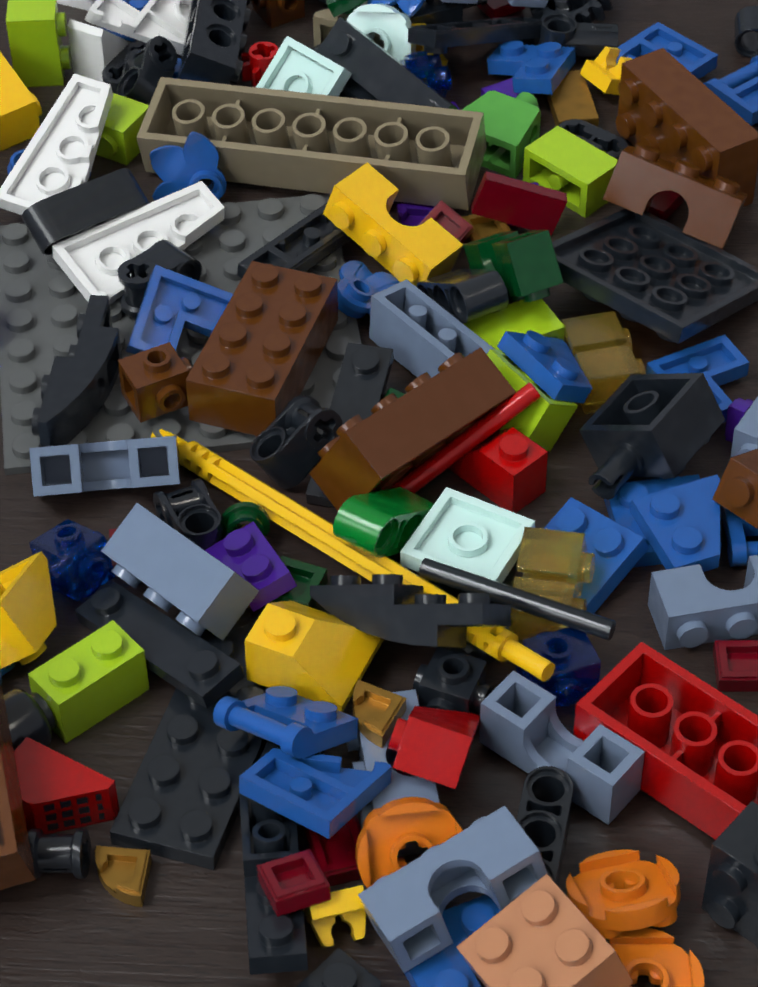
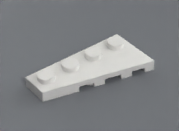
[0,73,113,215]
[52,181,225,305]

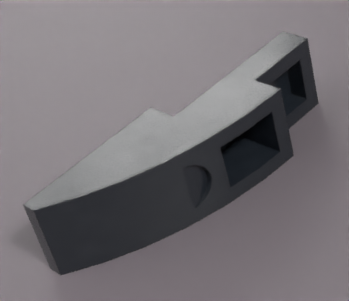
[32,295,122,447]
[310,574,511,648]
[239,793,308,975]

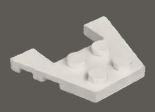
[85,0,192,55]

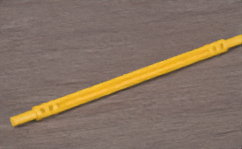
[151,429,555,682]

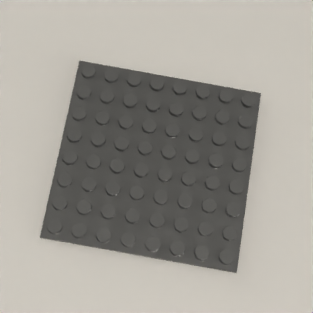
[0,194,361,475]

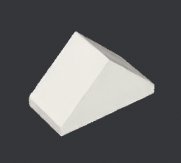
[67,19,130,82]

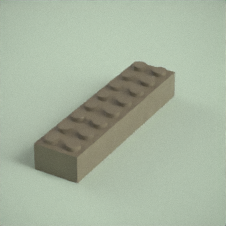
[136,77,487,210]

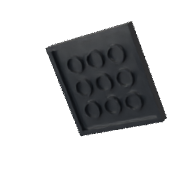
[552,209,758,344]

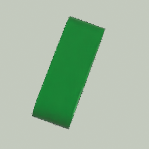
[333,487,434,558]

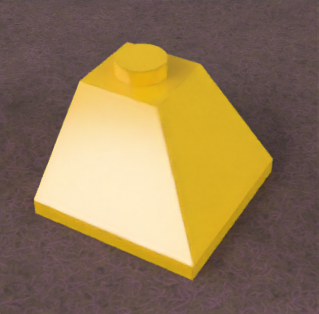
[0,551,57,669]
[244,601,384,712]

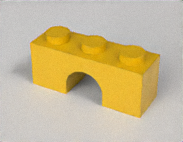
[323,162,463,286]

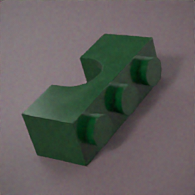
[463,230,564,302]

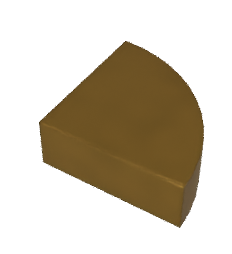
[353,680,406,748]
[95,846,152,907]

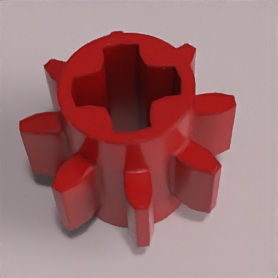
[241,41,279,87]

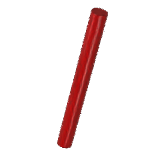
[390,382,541,493]

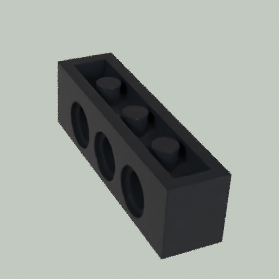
[178,0,251,84]

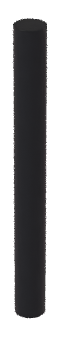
[419,558,616,641]

